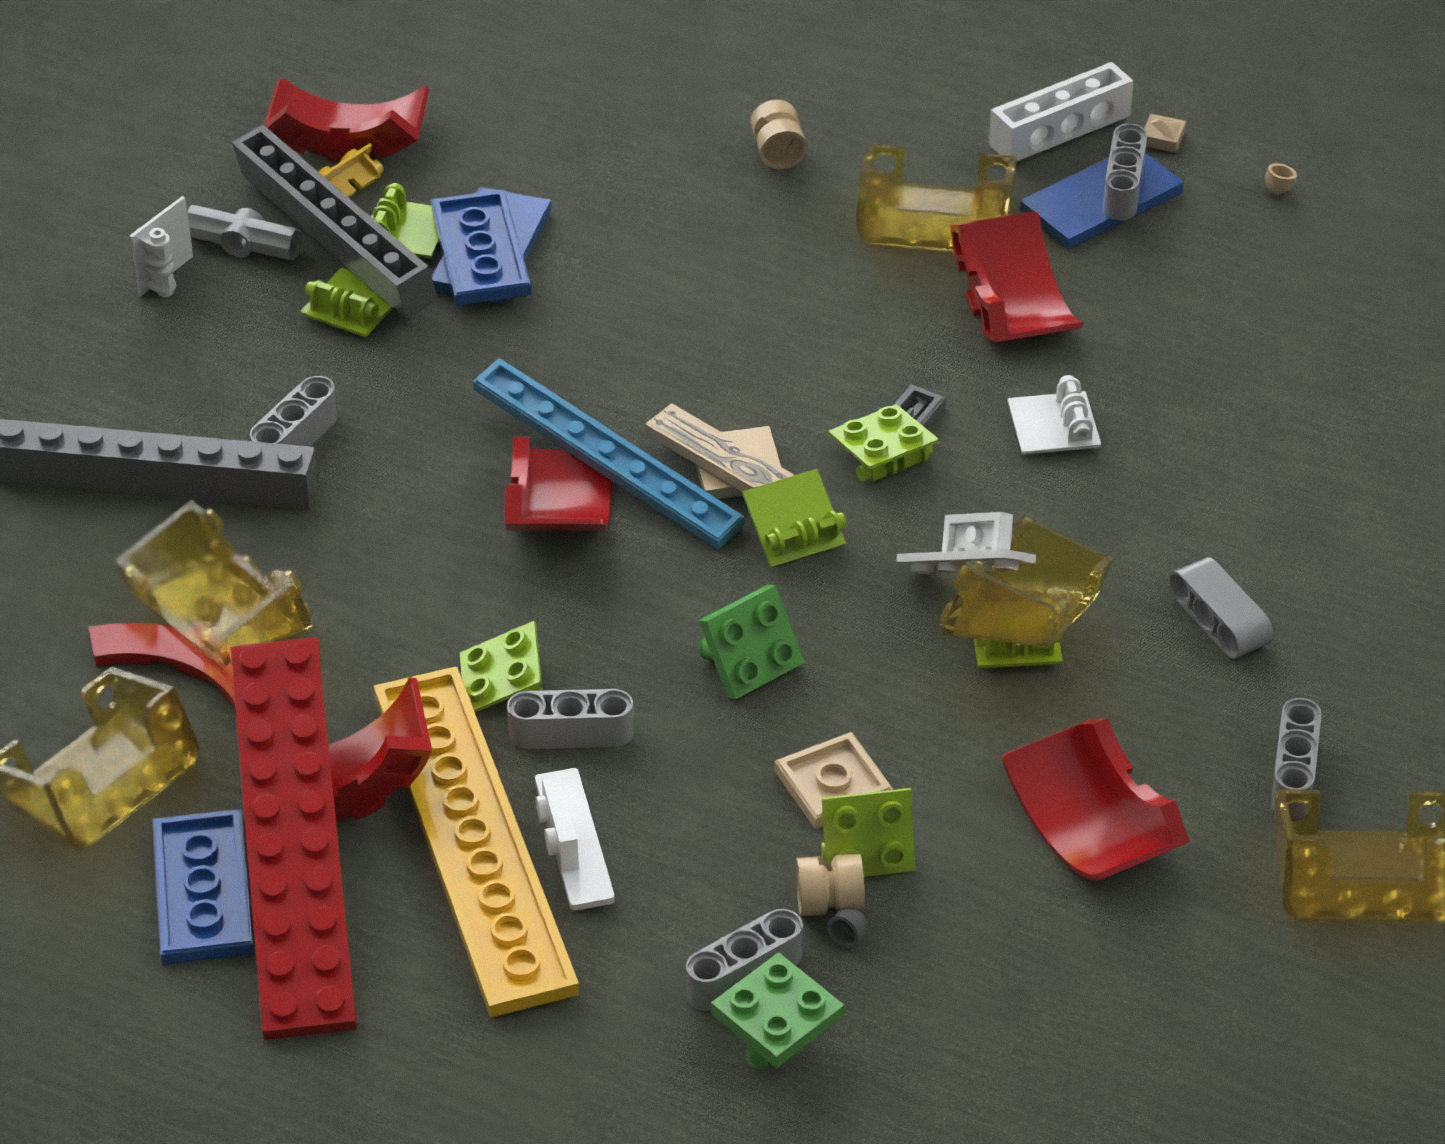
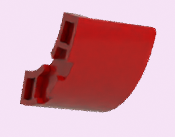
[264,78,430,162]
[949,212,1083,342]
[504,437,612,531]
[329,677,432,821]
[1002,718,1190,881]

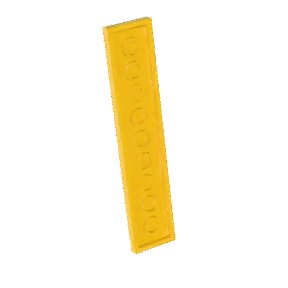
[374,666,579,1018]

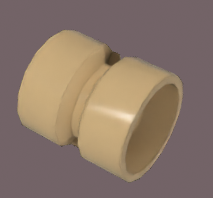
[750,100,807,170]
[796,854,865,917]

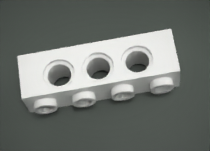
[989,62,1133,164]

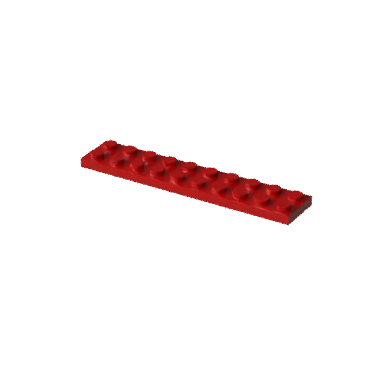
[230,637,357,1040]

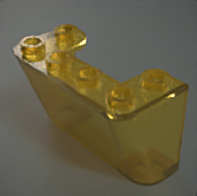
[856,143,1017,252]
[114,500,313,667]
[939,515,1114,648]
[0,667,199,849]
[1273,789,1445,922]

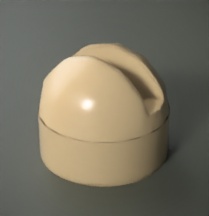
[1265,163,1297,195]

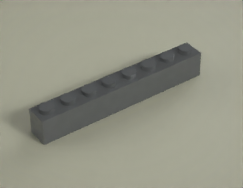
[232,124,438,320]
[0,419,318,510]

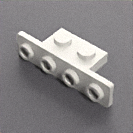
[896,512,1036,575]
[535,768,615,911]

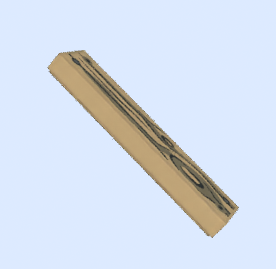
[645,403,794,491]

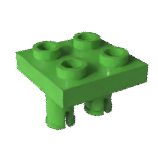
[698,585,805,699]
[711,952,845,1070]

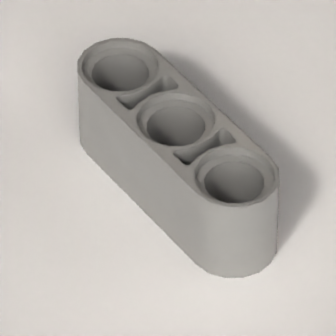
[1103,124,1147,220]
[249,376,338,447]
[1169,557,1274,659]
[507,689,634,749]
[1271,698,1322,820]
[686,909,803,1011]

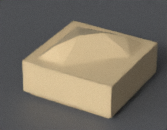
[1144,114,1186,153]

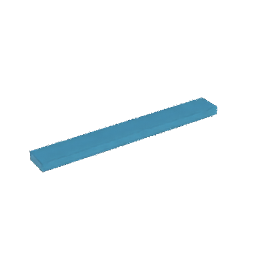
[473,358,745,550]

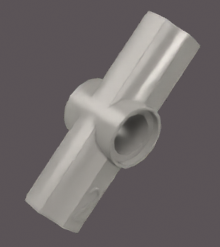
[187,205,302,261]

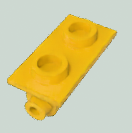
[319,143,384,198]

